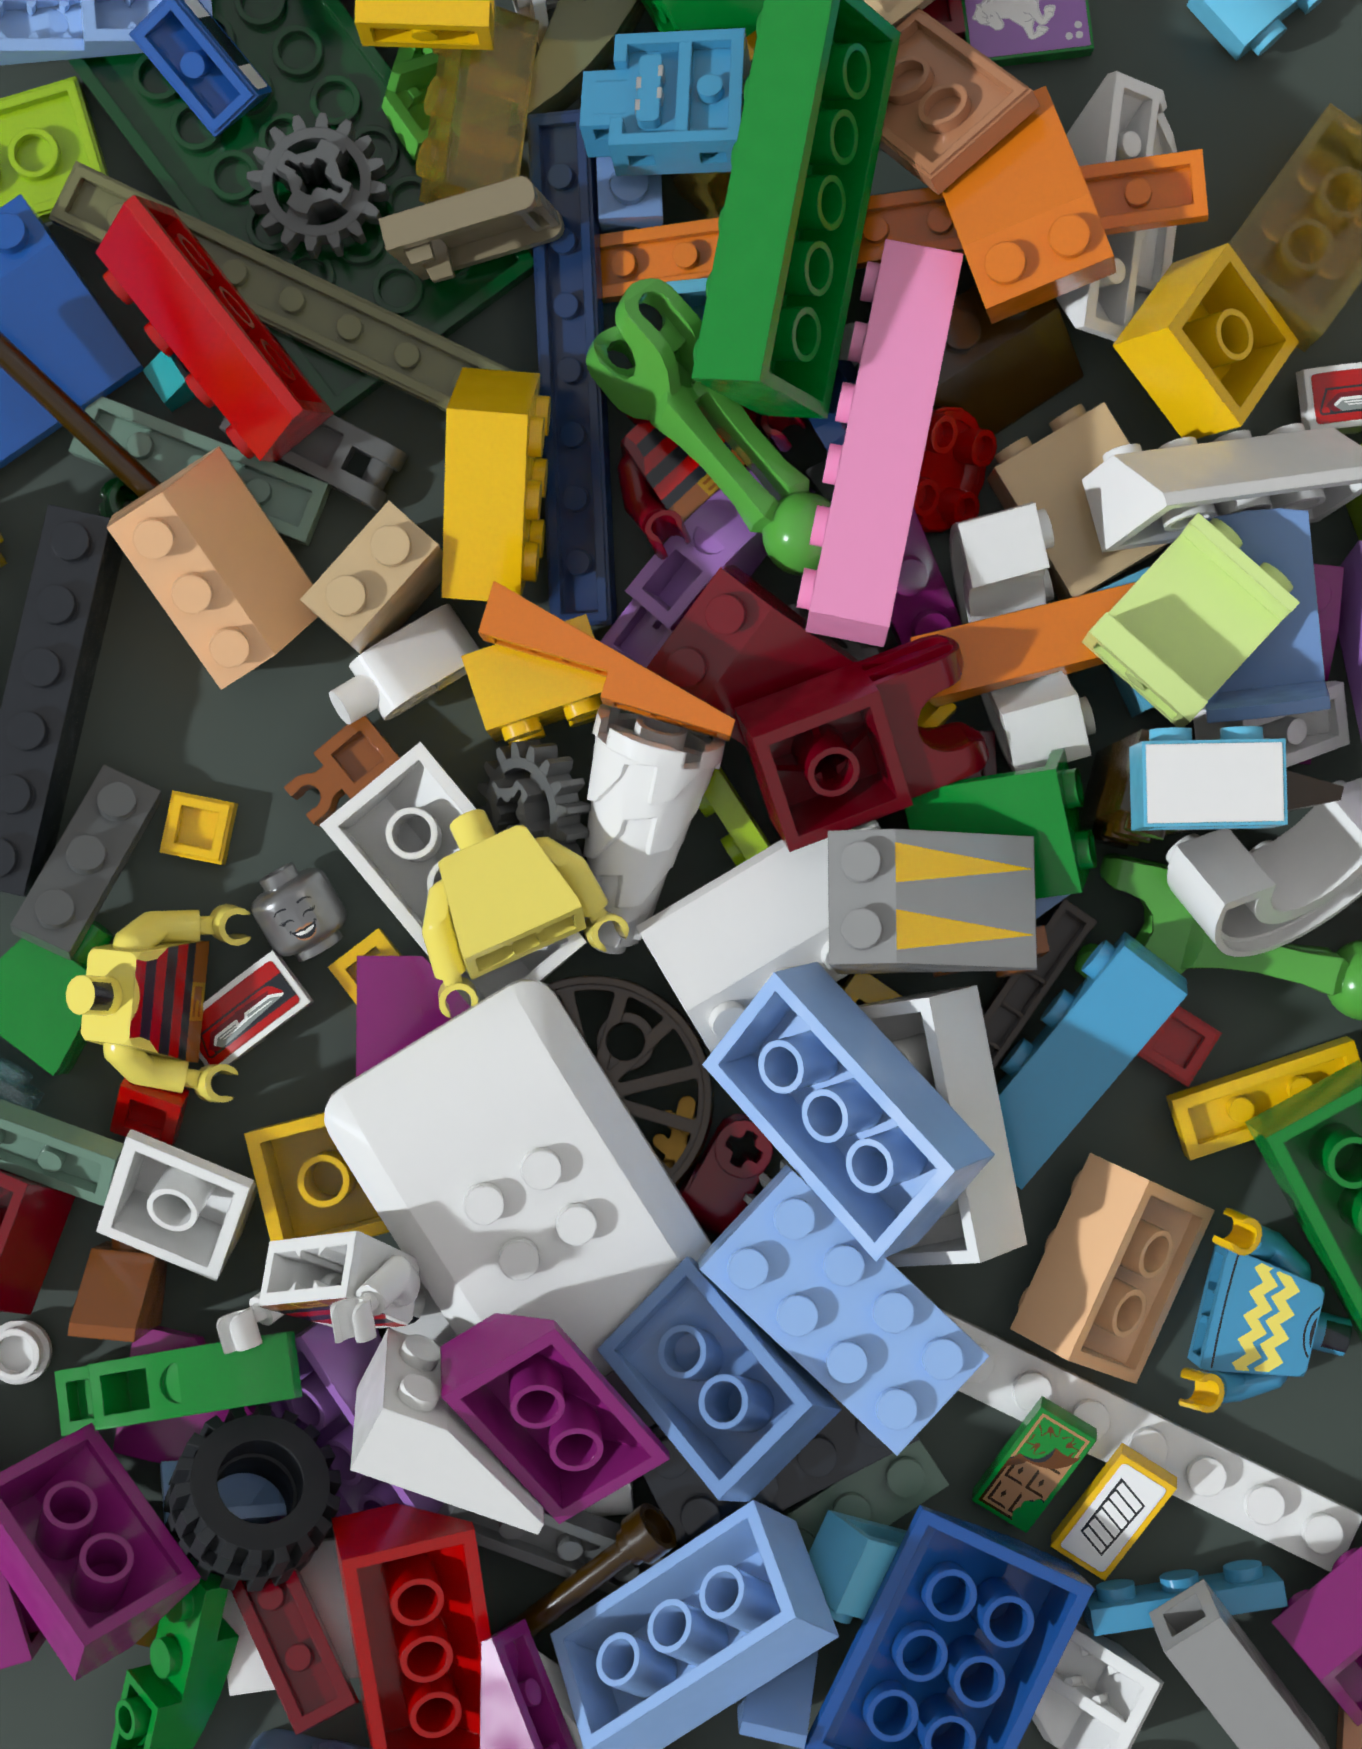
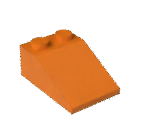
[942,86,1116,324]

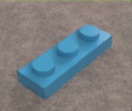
[1083,1560,1288,1636]

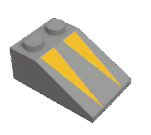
[828,829,1037,974]

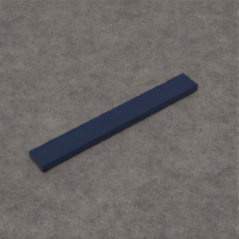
[527,109,617,627]

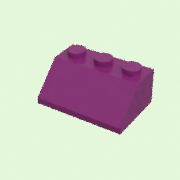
[440,1313,670,1524]
[0,1423,201,1681]
[1272,1546,1362,1727]

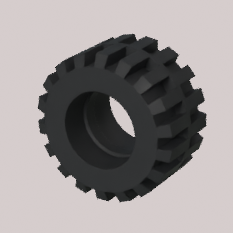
[164,1405,342,1592]

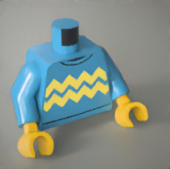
[1179,1208,1352,1413]

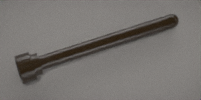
[0,331,161,497]
[493,1503,676,1637]

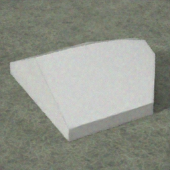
[1032,1624,1164,1749]

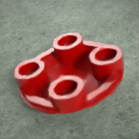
[913,406,997,532]

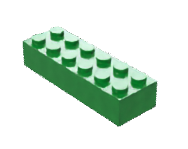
[691,0,901,419]

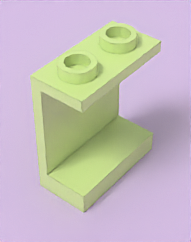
[1082,512,1300,727]

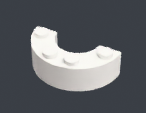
[950,502,1096,772]
[1166,777,1362,957]

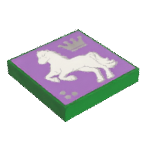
[961,0,1094,67]

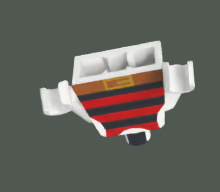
[216,1231,425,1354]

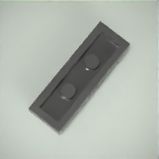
[10,764,162,961]

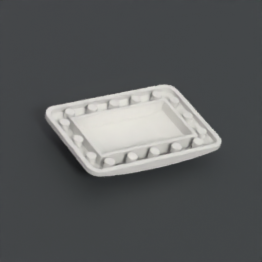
[324,979,712,1376]

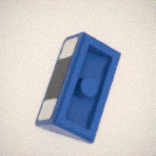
[129,0,272,137]

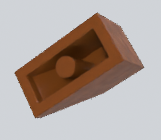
[68,1239,168,1342]

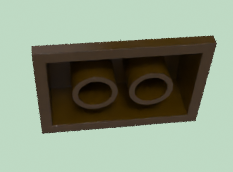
[858,285,1084,435]

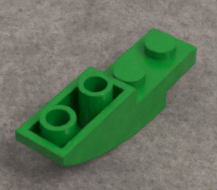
[54,1331,303,1436]
[110,1557,239,1749]

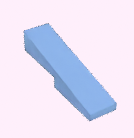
[0,0,213,66]

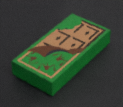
[972,1396,1097,1533]

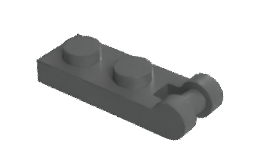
[219,415,408,512]

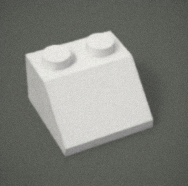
[96,1129,258,1281]

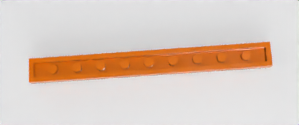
[600,149,1209,304]

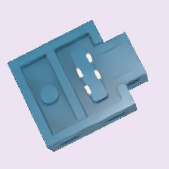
[579,28,750,176]

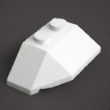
[1056,71,1177,341]

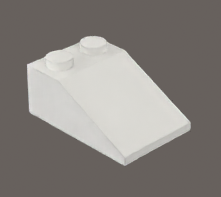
[350,1328,544,1535]

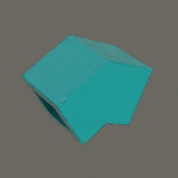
[143,351,196,412]

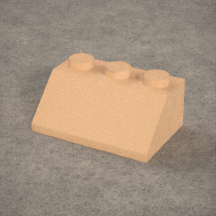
[107,446,318,690]
[1010,1153,1215,1384]

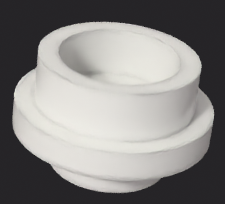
[0,1319,52,1385]

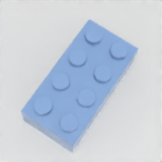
[702,962,995,1262]
[697,1164,989,1456]
[550,1500,839,1749]

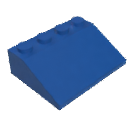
[0,194,144,469]
[804,1505,1094,1749]

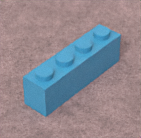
[997,932,1188,1190]

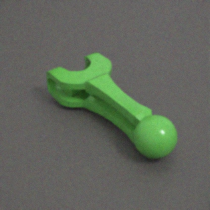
[586,278,831,576]
[1074,853,1362,1021]

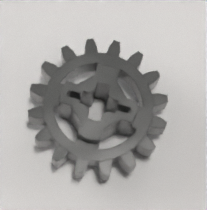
[246,112,390,259]
[477,739,591,856]

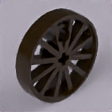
[547,975,714,1186]

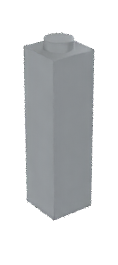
[1149,1579,1330,1749]

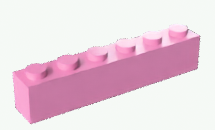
[796,239,964,647]

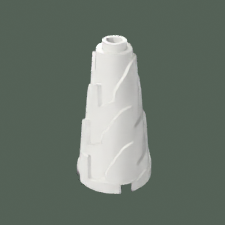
[582,704,726,954]

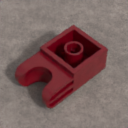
[734,634,989,852]

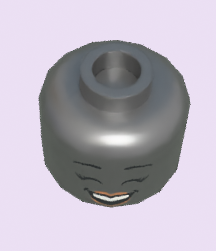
[251,862,347,962]

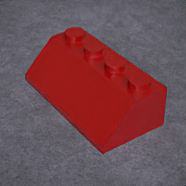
[95,195,334,462]
[331,1503,491,1749]

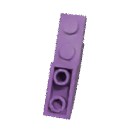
[600,467,816,668]

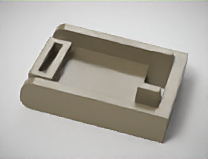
[378,176,564,283]

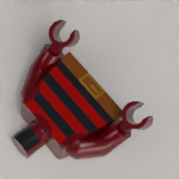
[617,405,807,560]

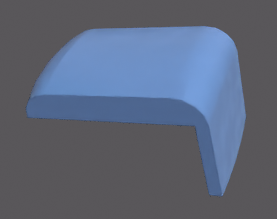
[1206,508,1331,723]

